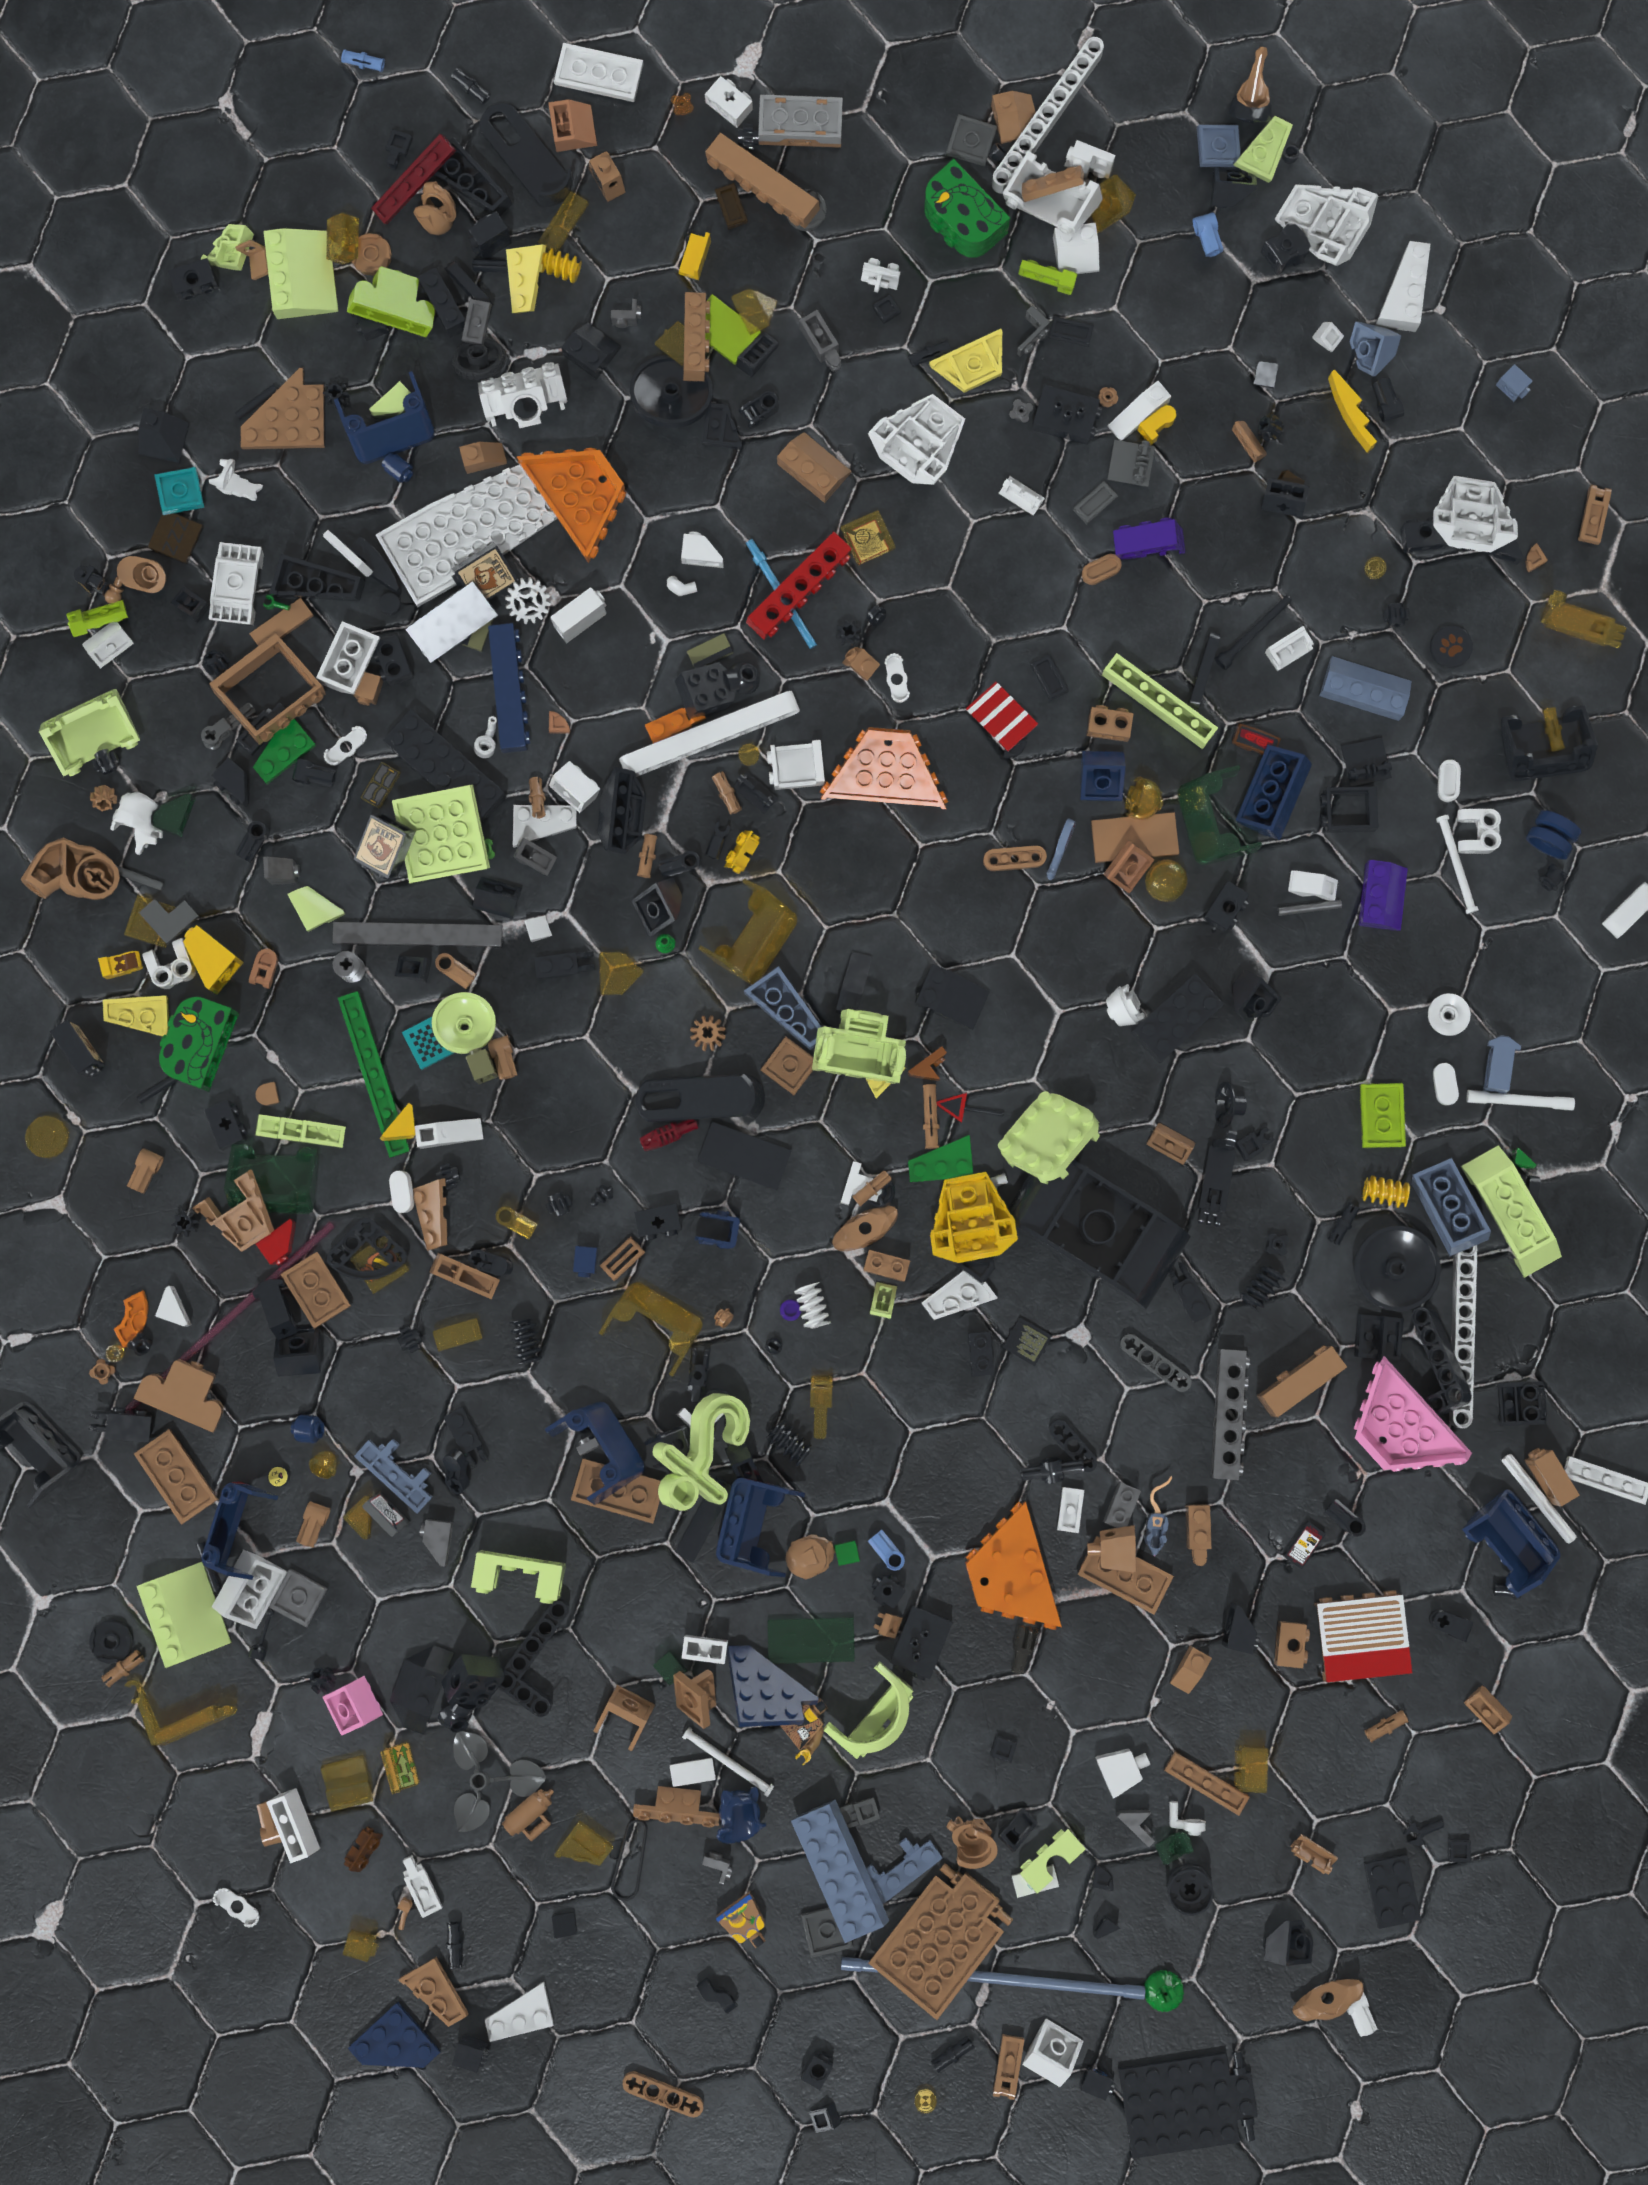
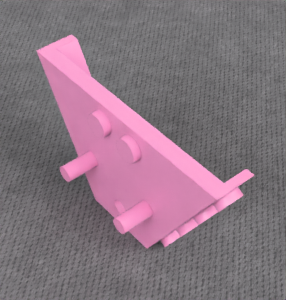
[1354,1356,1472,1472]

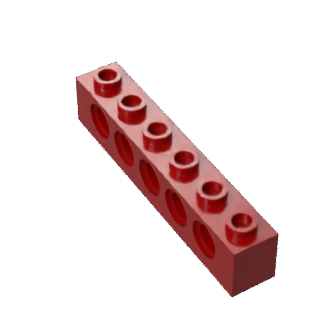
[746,532,852,640]

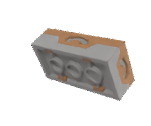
[758,95,843,147]

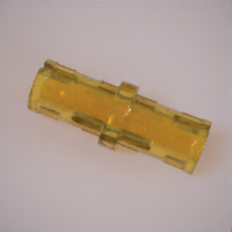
[1542,707,1565,752]

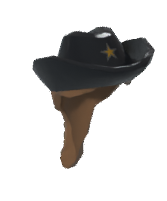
[1229,47,1272,124]

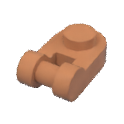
[249,949,278,989]

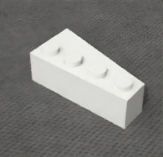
[1375,241,1430,332]

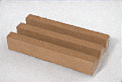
[600,1237,645,1281]

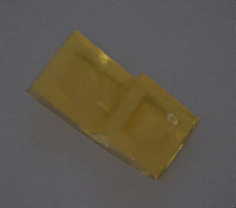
[432,1318,482,1352]

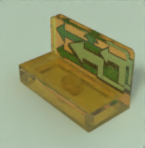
[380,1742,419,1794]

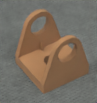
[593,1685,655,1751]

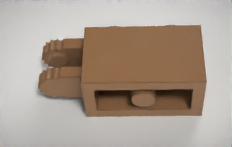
[1185,1504,1211,1566]

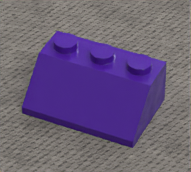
[1358,860,1408,931]

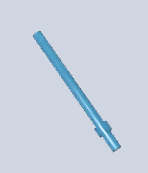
[746,539,817,649]

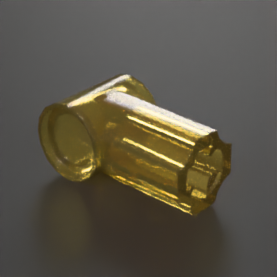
[496,1207,538,1240]

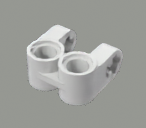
[1458,809,1501,854]
[142,938,196,989]

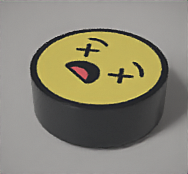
[267,1466,290,1488]

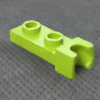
[1019,260,1077,295]
[66,600,128,637]

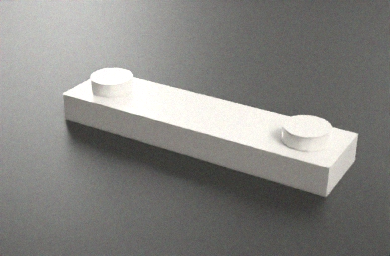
[1564,1456,1648,1505]

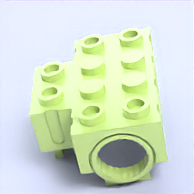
[812,1009,906,1084]

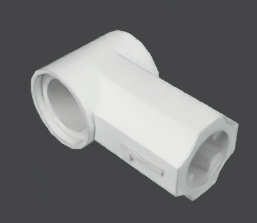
[1347,1992,1377,2036]

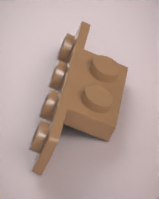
[633,1786,720,1827]

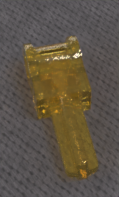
[810,1376,832,1439]

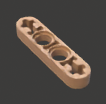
[623,2071,704,2118]

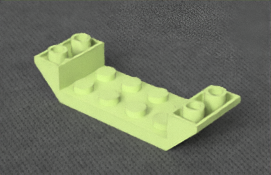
[1461,1145,1562,1278]

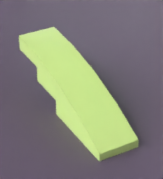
[255,1114,346,1148]

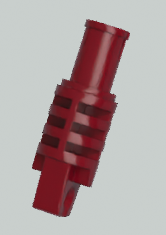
[640,1120,699,1152]

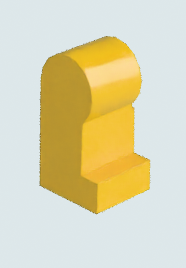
[1137,405,1176,446]

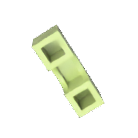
[1019,1829,1085,1894]

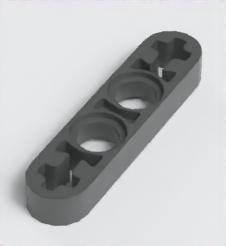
[1120,1334,1192,1392]

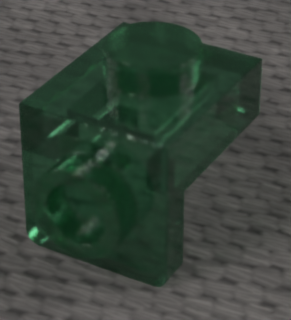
[1155,1832,1194,1865]

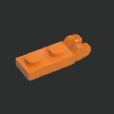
[645,708,706,744]

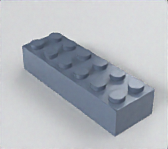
[791,1799,889,1943]

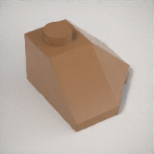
[991,91,1036,144]

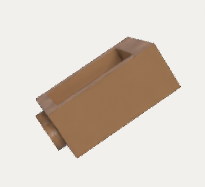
[1524,1448,1580,1506]

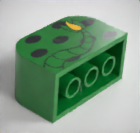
[924,159,1010,258]
[159,997,239,1092]

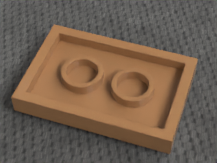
[280,1252,351,1329]

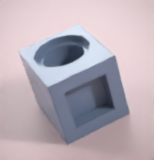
[1496,364,1532,402]

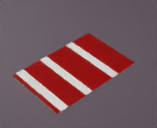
[966,682,1038,751]

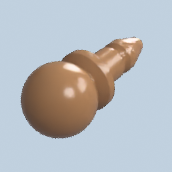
[104,575,124,604]

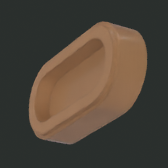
[1082,554,1122,585]

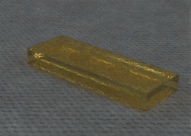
[538,191,589,255]

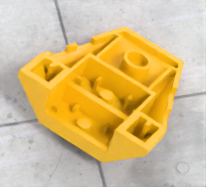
[930,1172,1018,1263]

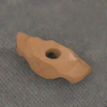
[832,1206,898,1251]
[1292,1979,1363,2021]

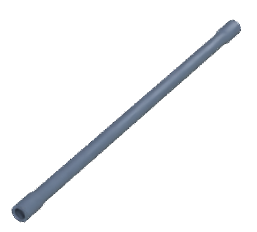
[841,1957,1145,2000]

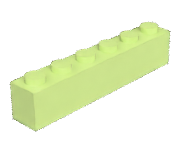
[1102,653,1218,749]

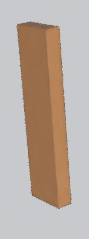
[1164,1751,1250,1816]

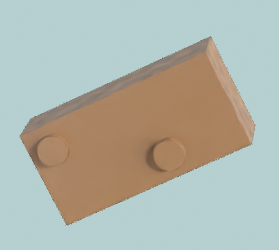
[1257,1345,1347,1417]

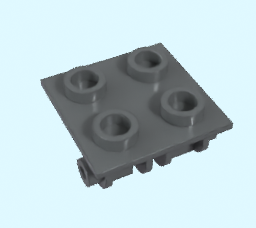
[1107,440,1155,487]

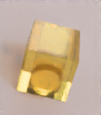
[342,1930,378,1962]

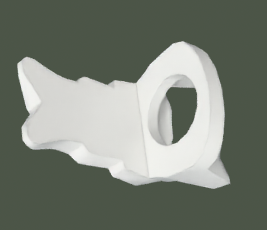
[209,459,263,501]

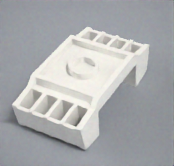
[209,542,264,625]

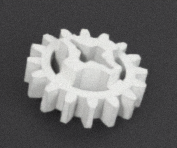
[505,577,551,624]

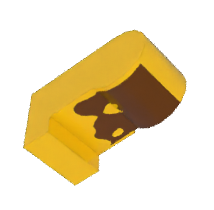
[98,951,143,979]

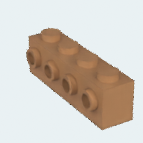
[683,292,710,381]

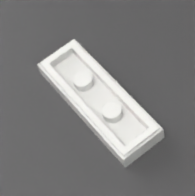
[323,530,373,577]

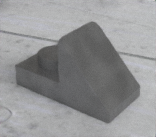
[514,838,557,876]
[1116,1810,1155,1847]

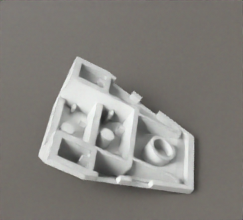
[1275,185,1378,266]
[868,394,965,485]
[1433,476,1518,552]

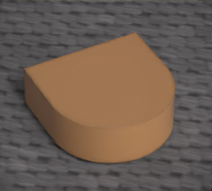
[256,1082,280,1106]

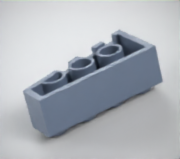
[744,966,821,1050]

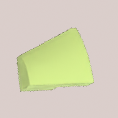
[201,224,254,271]
[288,886,345,932]

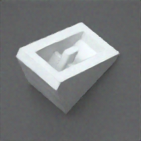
[155,1286,192,1327]

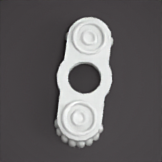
[885,653,910,703]
[324,726,367,766]
[213,1888,259,1928]

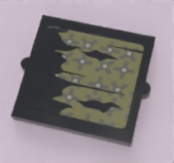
[1002,1317,1052,1366]

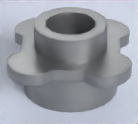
[1009,399,1033,423]

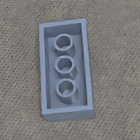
[1411,1158,1491,1256]

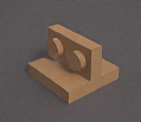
[673,1669,716,1729]

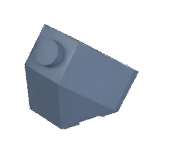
[1350,322,1401,376]

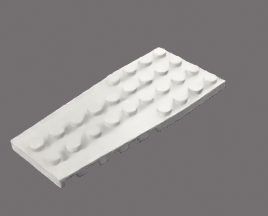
[376,452,557,607]

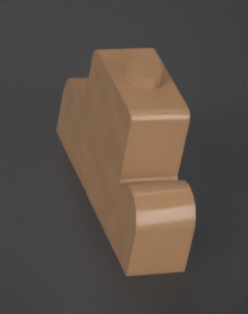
[133,1359,224,1432]

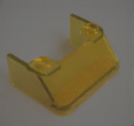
[698,878,797,985]
[598,1282,703,1377]

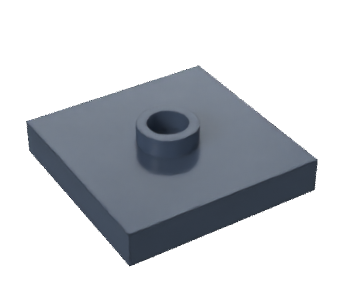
[1197,125,1241,167]

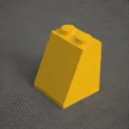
[183,925,244,995]

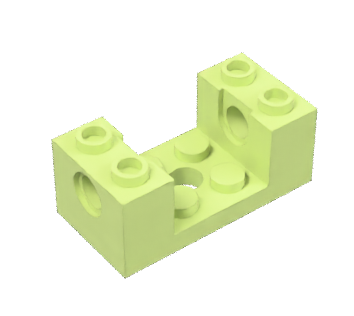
[471,1550,566,1604]

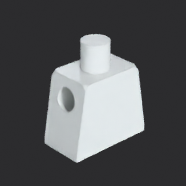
[1095,1749,1150,1798]

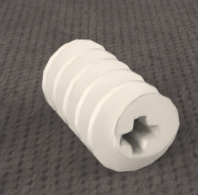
[794,1282,831,1329]

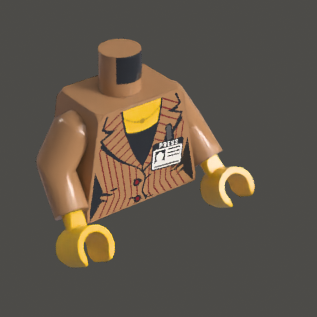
[780,1698,828,1765]

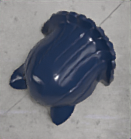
[716,1787,766,1844]

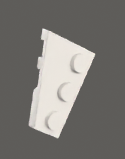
[513,805,577,848]
[921,1271,997,1320]
[485,1981,554,2042]

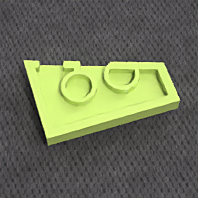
[1233,116,1293,183]

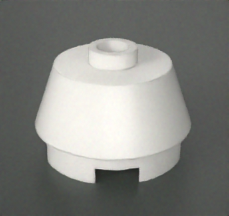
[1106,984,1145,1026]

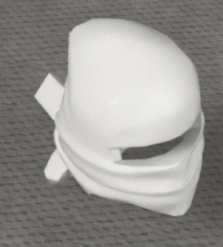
[110,792,163,855]

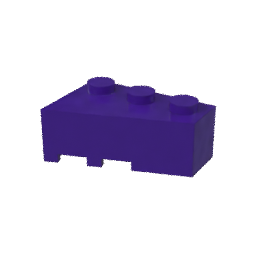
[1113,518,1185,559]

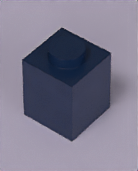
[573,1246,598,1278]

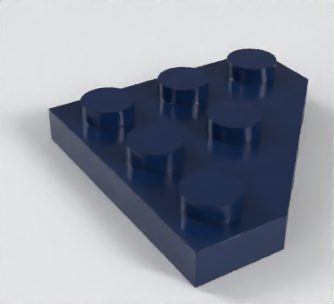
[348,2002,441,2068]

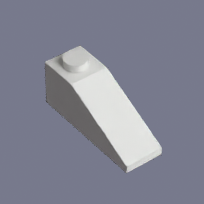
[1108,381,1171,441]

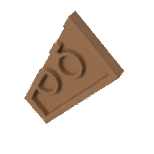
[413,1178,447,1251]
[398,1956,469,2027]

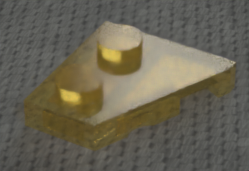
[554,1820,614,1866]

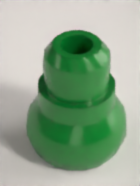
[655,934,675,954]

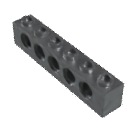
[1211,1349,1250,1480]

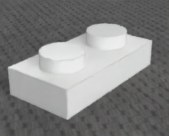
[1057,1487,1084,1533]

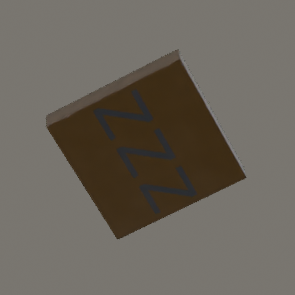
[148,513,204,564]

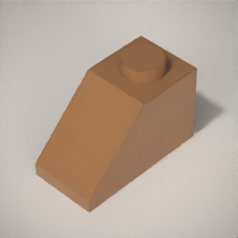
[459,442,507,474]
[1170,1645,1212,1694]

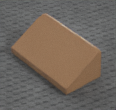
[1232,421,1267,463]
[1146,1123,1195,1165]
[1464,1685,1512,1734]

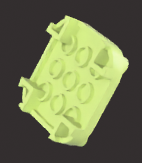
[998,1091,1100,1184]

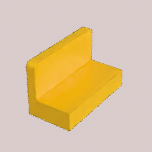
[679,232,711,280]

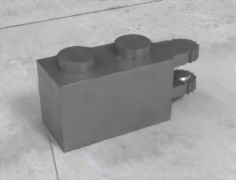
[799,310,841,372]

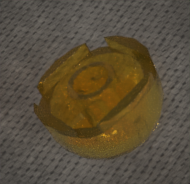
[1125,776,1163,820]
[1145,859,1188,902]

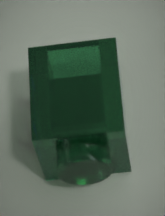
[653,1650,687,1686]

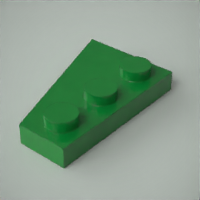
[253,719,316,785]
[908,1135,973,1183]

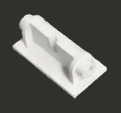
[999,476,1045,516]

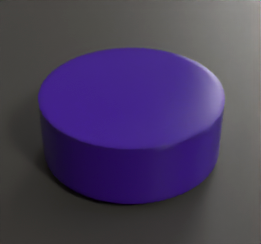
[780,1300,801,1321]

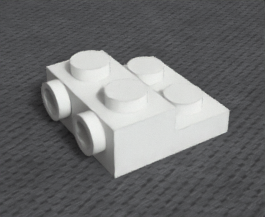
[1064,140,1115,179]

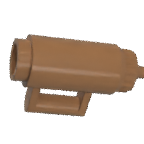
[502,1789,554,1841]

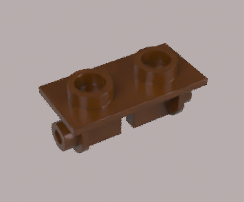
[344,1826,383,1872]

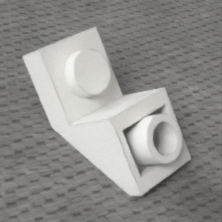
[1288,871,1338,901]

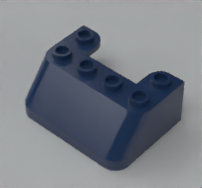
[1462,1489,1560,1598]

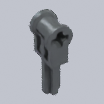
[201,703,256,750]

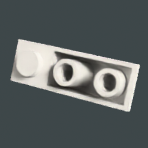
[414,1118,484,1149]

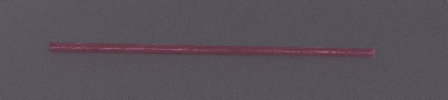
[124,1221,335,1412]

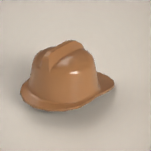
[117,556,166,593]

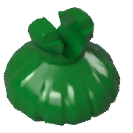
[1144,1970,1184,2012]

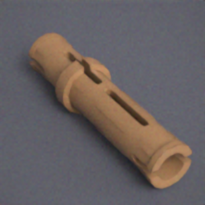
[923,1084,940,1149]

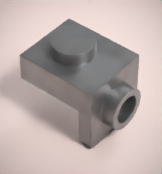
[611,299,641,328]
[702,1851,733,1885]

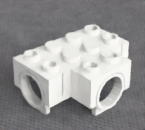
[478,362,568,428]

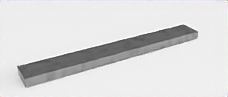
[333,922,502,947]

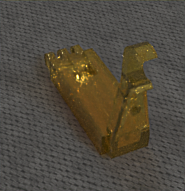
[1541,590,1626,648]
[125,1680,237,1746]

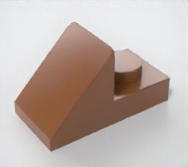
[907,1046,947,1081]

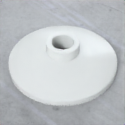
[1428,994,1471,1036]

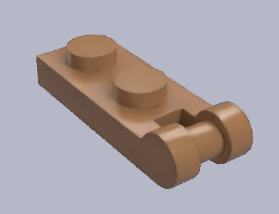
[1578,484,1612,545]
[993,2034,1024,2100]

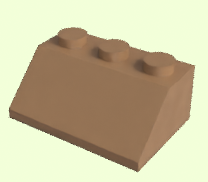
[777,432,852,503]

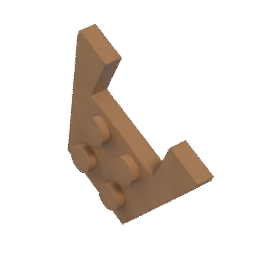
[192,1169,274,1252]

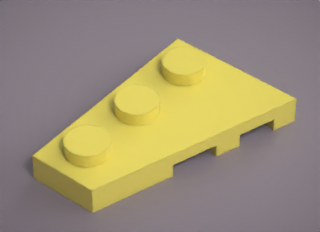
[506,244,546,314]

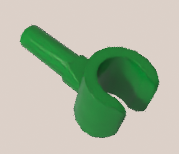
[263,595,290,611]

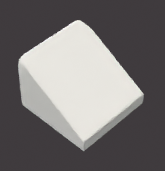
[1312,322,1344,352]
[525,916,552,942]

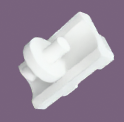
[861,258,900,293]

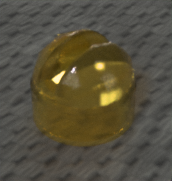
[105,1345,125,1362]

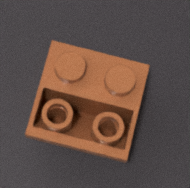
[548,100,597,152]

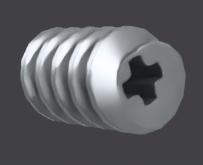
[332,951,365,983]

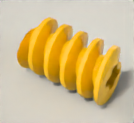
[541,248,582,283]
[1362,1175,1410,1208]

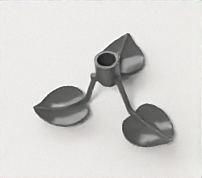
[453,1731,546,1832]

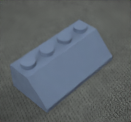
[1319,656,1412,721]

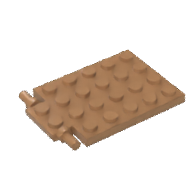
[868,1863,1013,2020]

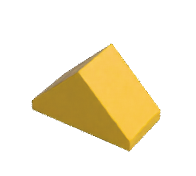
[380,1103,415,1141]

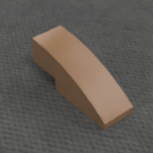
[429,1253,500,1299]

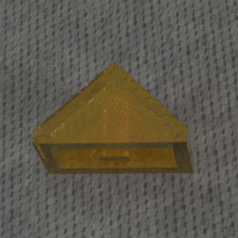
[343,1495,372,1539]

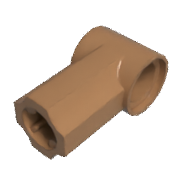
[435,953,477,989]
[487,1035,518,1080]
[127,1148,164,1194]
[296,1501,330,1548]
[257,1801,282,1847]

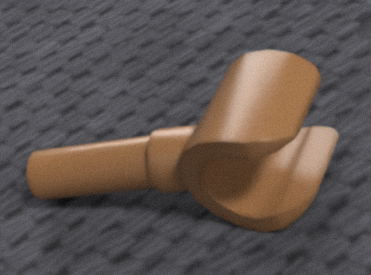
[397,1897,413,1930]

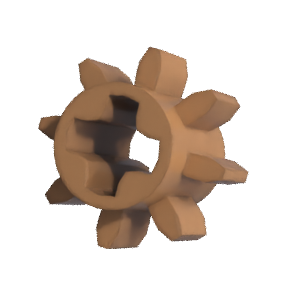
[90,785,117,811]

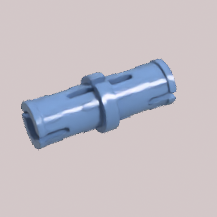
[341,49,385,72]

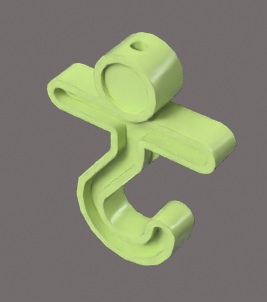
[653,1393,750,1511]

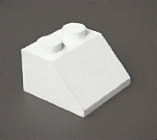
[1053,223,1099,274]
[1022,2019,1083,2087]

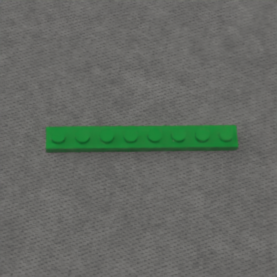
[338,991,411,1158]

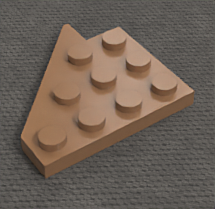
[241,368,325,449]

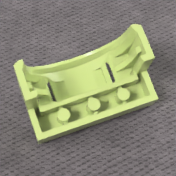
[824,1661,913,1759]

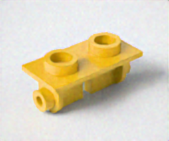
[724,830,760,874]

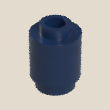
[382,453,413,483]

